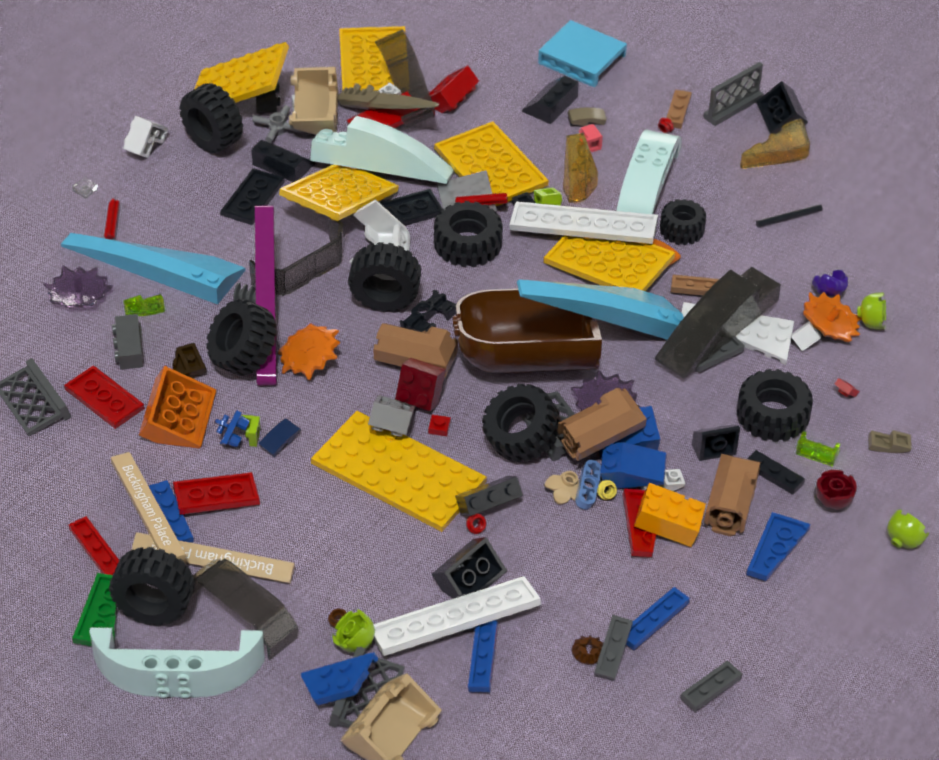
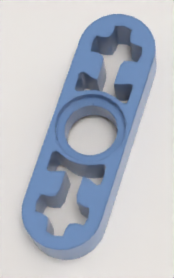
[575,460,601,510]

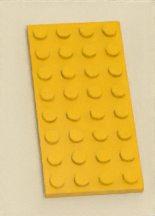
[311,411,487,532]

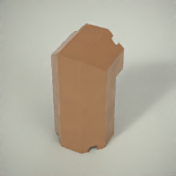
[373,323,458,377]
[557,388,647,461]
[704,454,761,536]

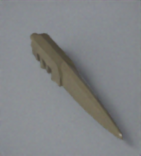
[338,83,439,110]

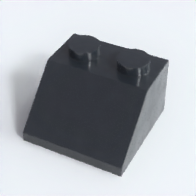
[692,425,740,461]

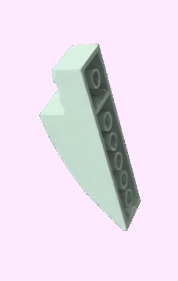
[310,116,454,184]

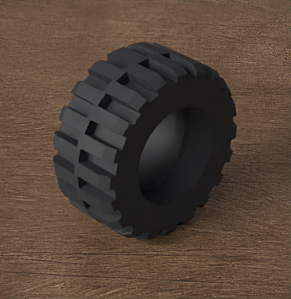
[179,83,243,153]
[434,201,503,267]
[348,242,421,312]
[206,299,277,376]
[736,369,813,442]
[482,384,561,462]
[109,547,195,626]

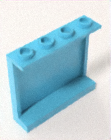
[538,20,627,88]

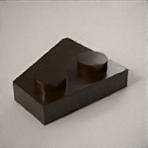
[172,343,207,377]

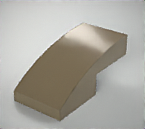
[568,107,607,126]
[868,430,912,453]

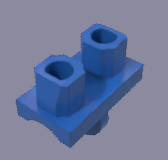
[214,410,250,447]

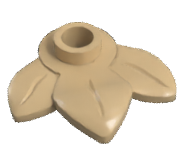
[544,471,579,504]

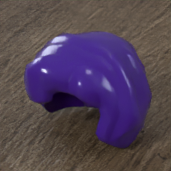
[812,270,848,298]

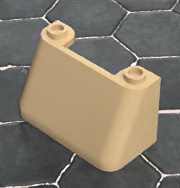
[289,67,338,135]
[341,673,442,760]

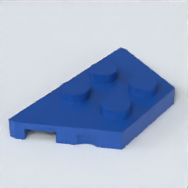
[300,652,378,705]

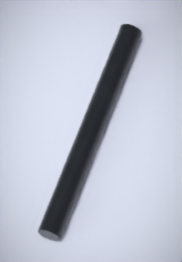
[756,204,823,227]

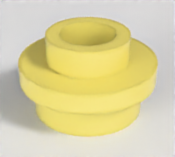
[597,480,617,500]

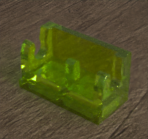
[796,431,841,467]

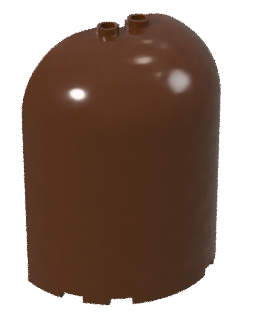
[453,288,602,373]

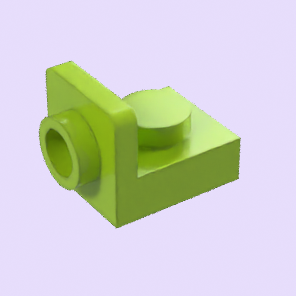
[241,415,261,447]

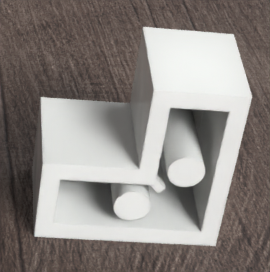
[123,116,169,158]

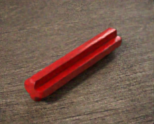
[455,193,508,205]
[104,198,120,240]

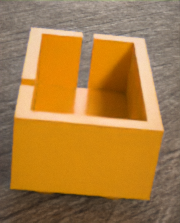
[634,483,706,547]

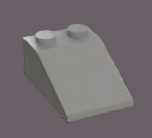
[368,395,416,436]

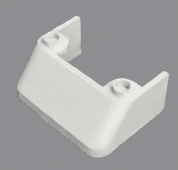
[350,199,410,280]

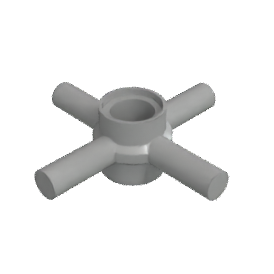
[252,105,302,143]

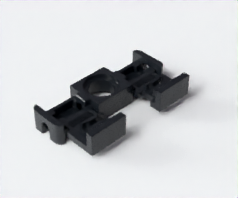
[400,290,456,332]

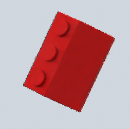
[423,65,479,113]

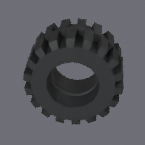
[660,199,706,245]

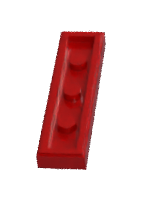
[68,516,119,575]

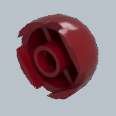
[816,470,857,510]

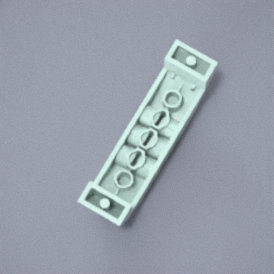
[616,129,682,214]
[90,628,265,698]

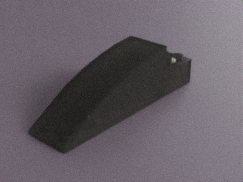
[655,267,781,378]

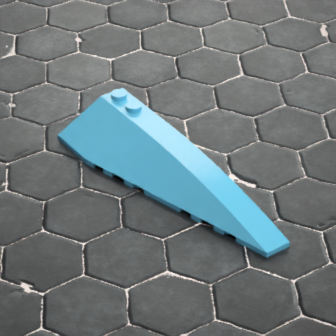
[61,233,246,305]
[517,279,687,341]

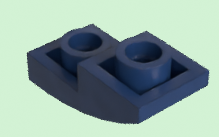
[258,418,301,457]

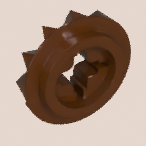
[572,634,604,664]

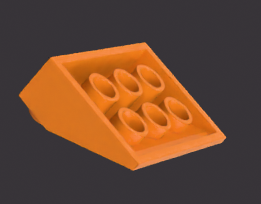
[139,366,217,449]

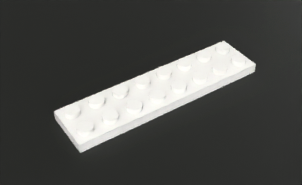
[509,202,658,244]
[374,576,541,656]

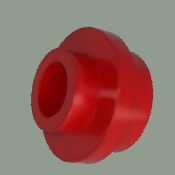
[658,117,674,133]
[466,513,486,534]

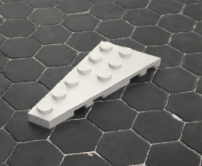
[681,302,794,365]

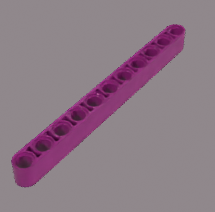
[255,205,277,386]

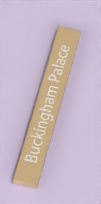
[111,452,186,560]
[132,532,295,584]

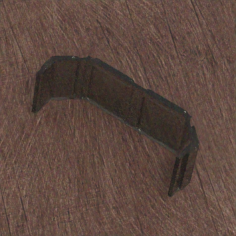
[375,29,435,128]
[249,217,344,296]
[192,558,299,660]

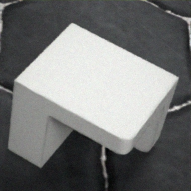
[791,321,821,351]

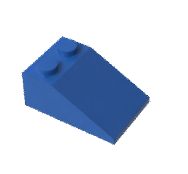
[598,406,661,459]
[600,442,667,489]

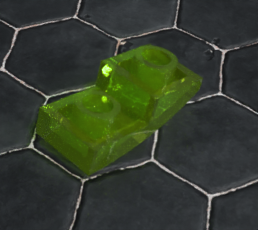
[123,294,165,316]

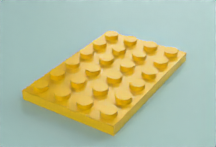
[339,26,410,94]
[195,42,289,103]
[434,121,549,206]
[279,164,399,221]
[544,235,675,291]

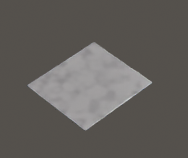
[437,171,497,212]

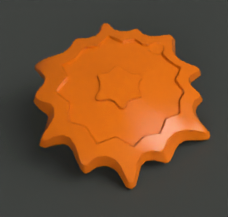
[803,292,862,342]
[278,323,340,380]

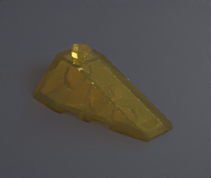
[740,118,811,169]
[563,133,598,203]

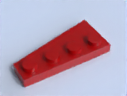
[623,489,656,557]

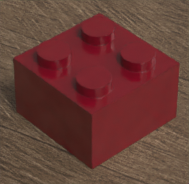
[395,358,446,411]

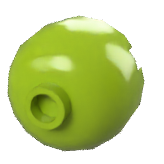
[857,292,886,330]
[887,510,929,549]
[332,609,375,653]

